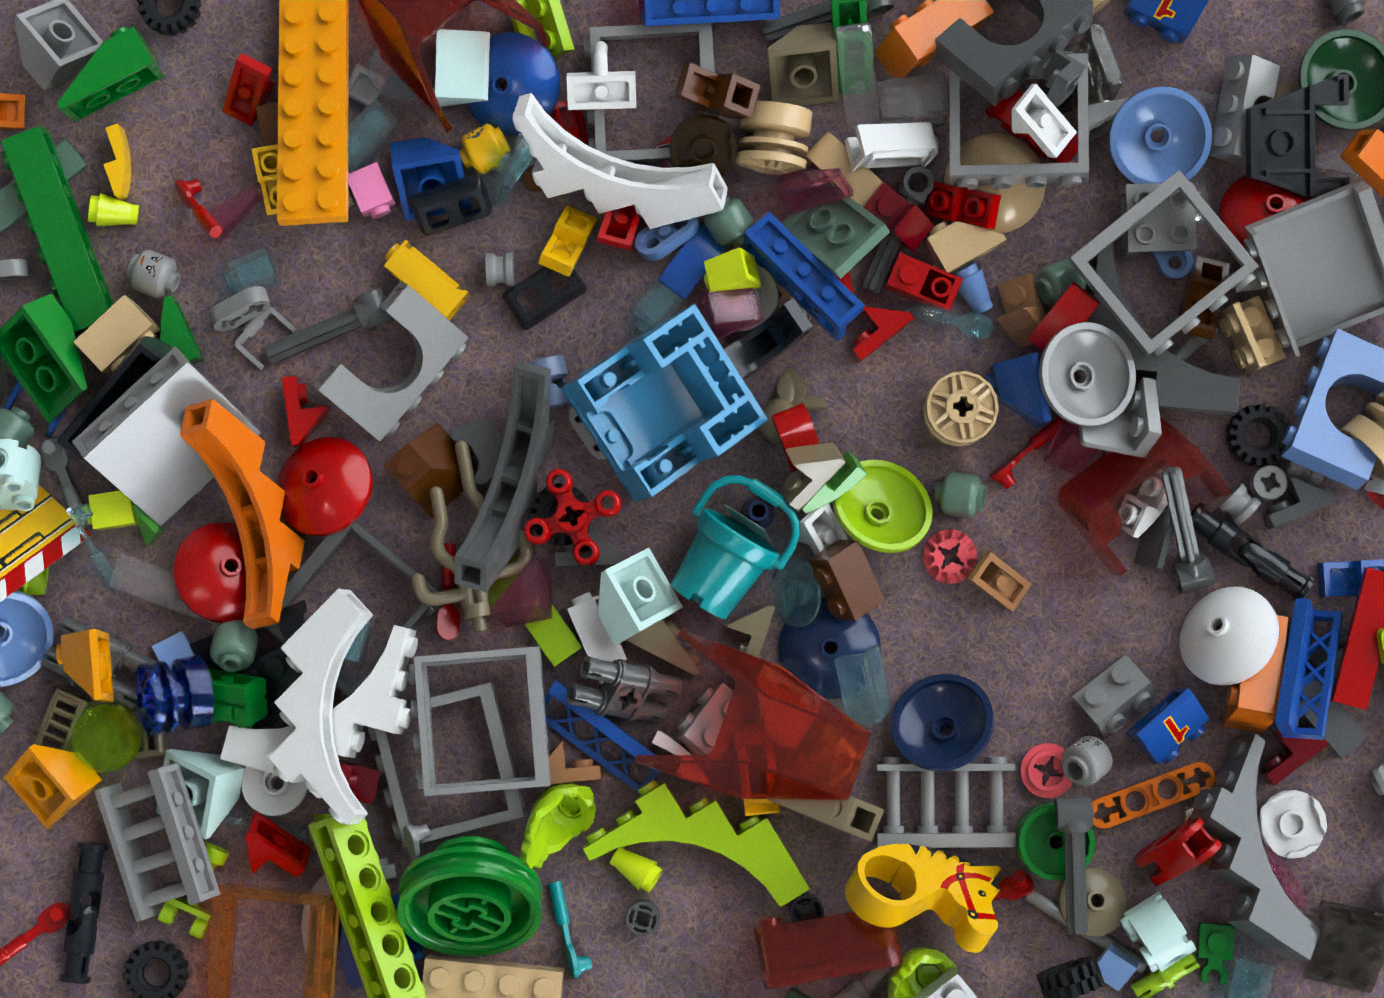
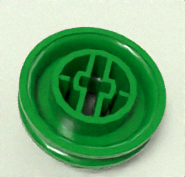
[397,836,542,956]

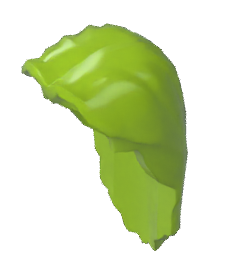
[519,783,596,869]
[887,946,958,998]

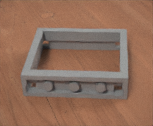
[583,23,717,165]
[950,53,1089,190]
[1068,170,1259,357]
[409,646,551,797]
[368,682,526,848]

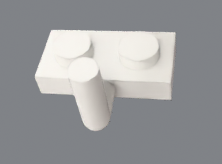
[567,41,637,110]

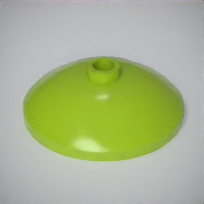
[833,460,933,553]

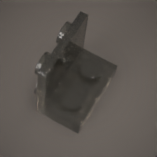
[1037,23,1124,113]
[1305,899,1384,993]

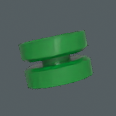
[1015,802,1095,881]

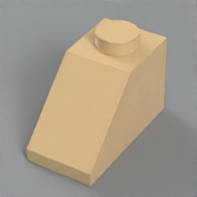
[924,221,1007,274]

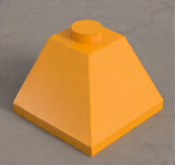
[56,629,114,703]
[3,744,102,829]

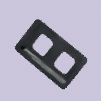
[408,173,492,236]
[502,266,587,330]

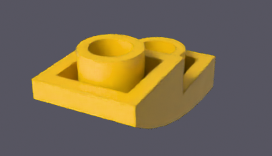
[251,144,278,216]

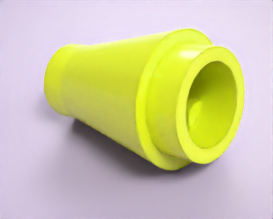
[88,193,139,227]
[610,847,663,893]

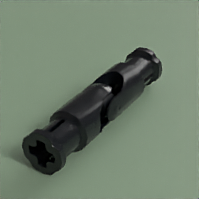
[1191,502,1315,601]
[59,842,108,984]

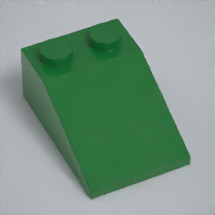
[57,26,165,122]
[0,293,87,423]

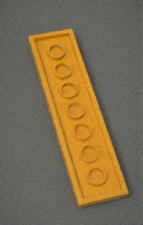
[277,0,349,226]

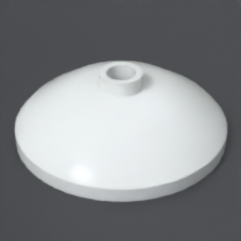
[1179,587,1279,685]

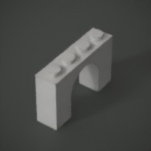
[312,281,469,441]

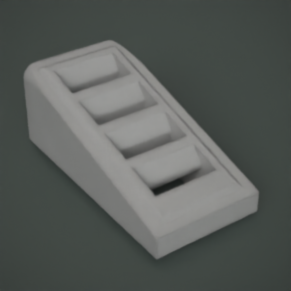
[1069,97,1130,142]

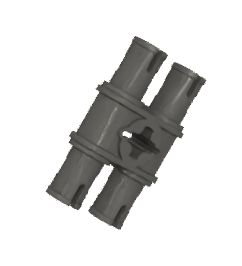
[41,616,159,712]
[566,656,682,724]

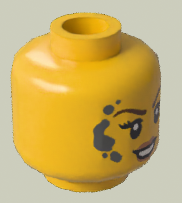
[459,124,511,174]

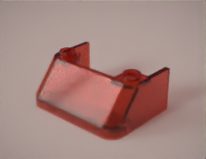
[1057,419,1231,576]
[752,911,904,989]

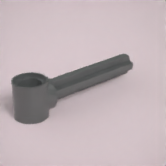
[762,0,894,42]
[862,167,934,294]
[264,288,395,364]
[1161,466,1215,594]
[1054,797,1093,935]

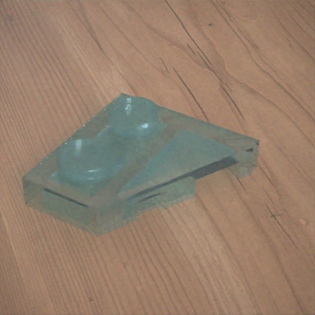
[491,133,534,209]

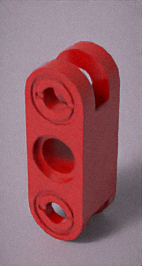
[1133,817,1222,887]

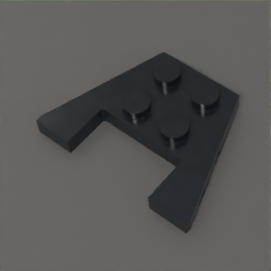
[1246,74,1350,199]
[189,600,307,728]

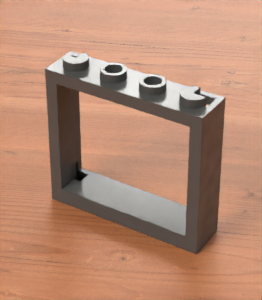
[264,521,441,696]

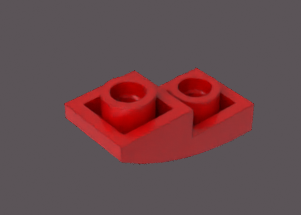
[925,181,1001,229]
[1027,281,1101,352]

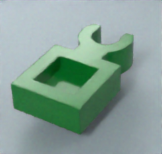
[1196,922,1235,984]

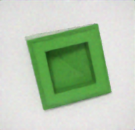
[132,505,165,546]

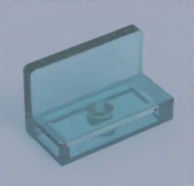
[834,645,892,725]

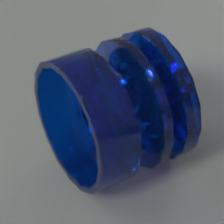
[135,655,214,736]

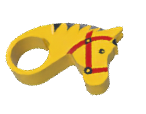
[845,844,1001,953]

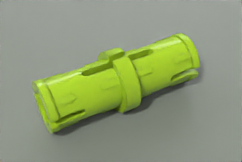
[1130,953,1200,998]

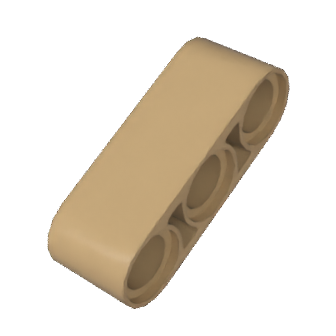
[803,132,882,206]

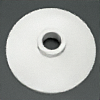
[242,766,308,816]

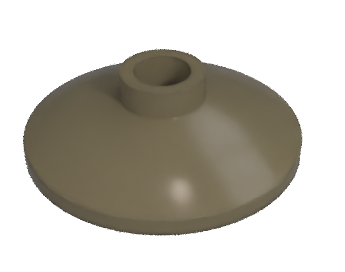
[1059,868,1127,937]

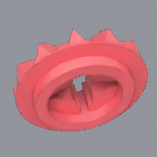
[922,529,978,584]
[1020,743,1073,798]

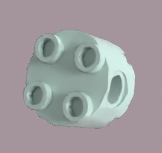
[0,439,41,511]
[1120,891,1197,973]

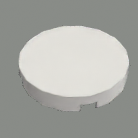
[1257,790,1327,859]

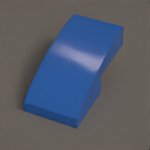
[657,225,727,302]
[1317,559,1384,597]

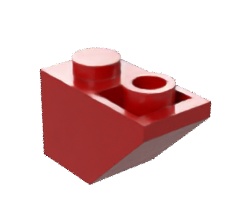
[884,253,963,311]

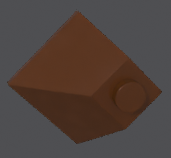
[383,423,478,518]

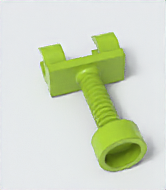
[158,842,230,940]

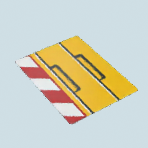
[0,486,91,602]

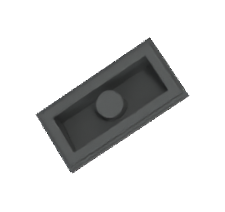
[1134,505,1173,570]

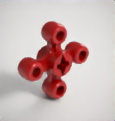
[523,468,622,567]

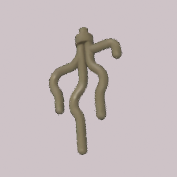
[412,440,532,633]

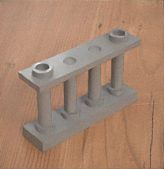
[875,756,1016,848]
[94,763,221,922]

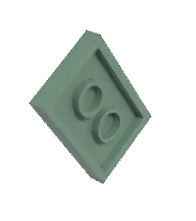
[782,180,890,279]

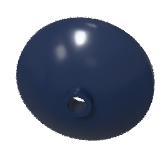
[778,597,881,699]
[891,674,994,771]

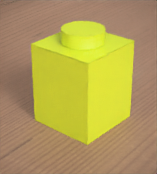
[704,247,762,301]
[85,490,138,531]

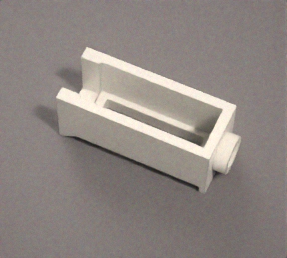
[845,122,939,171]
[567,592,628,684]

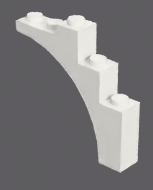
[512,93,728,229]
[268,588,373,825]
[220,625,418,781]

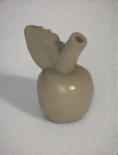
[757,368,826,445]

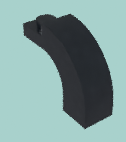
[724,298,813,380]

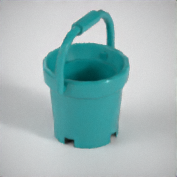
[670,475,800,619]

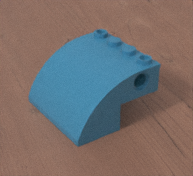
[561,304,768,503]

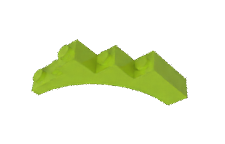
[583,779,810,907]

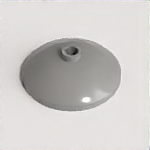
[1039,322,1136,426]

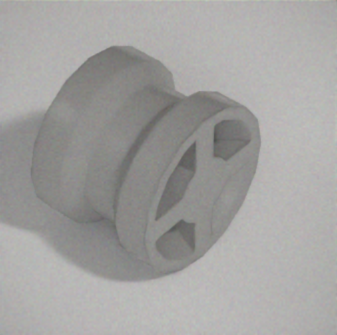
[485,252,515,287]
[1248,465,1288,501]
[1218,483,1262,526]

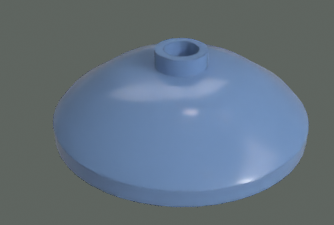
[1109,86,1212,184]
[0,591,54,687]

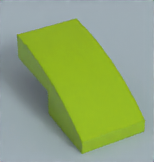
[516,592,583,667]

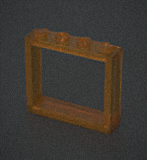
[206,883,339,998]

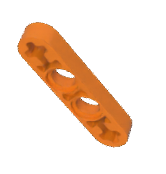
[1092,762,1216,829]

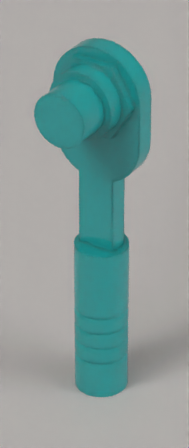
[548,881,592,979]

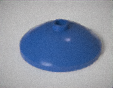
[466,32,560,135]

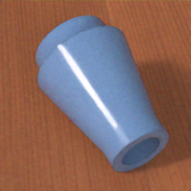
[952,262,994,315]

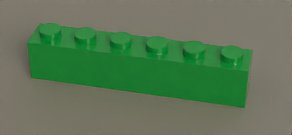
[1,126,114,334]

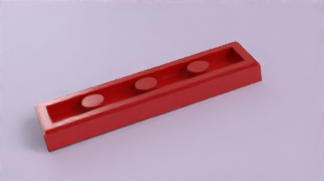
[1330,567,1384,710]

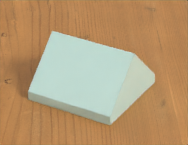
[434,29,490,107]

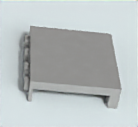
[1243,179,1384,357]
[72,347,261,526]

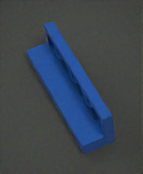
[639,0,780,26]
[743,212,865,342]
[1275,598,1343,740]
[544,680,666,793]

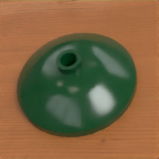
[1298,29,1384,131]

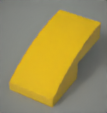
[103,123,131,201]
[538,205,598,277]

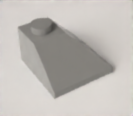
[14,0,103,91]

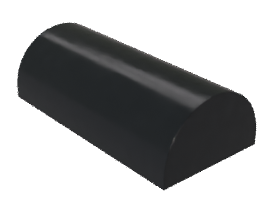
[57,336,172,468]

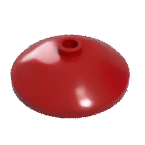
[1219,175,1311,262]
[277,437,373,536]
[173,522,246,624]

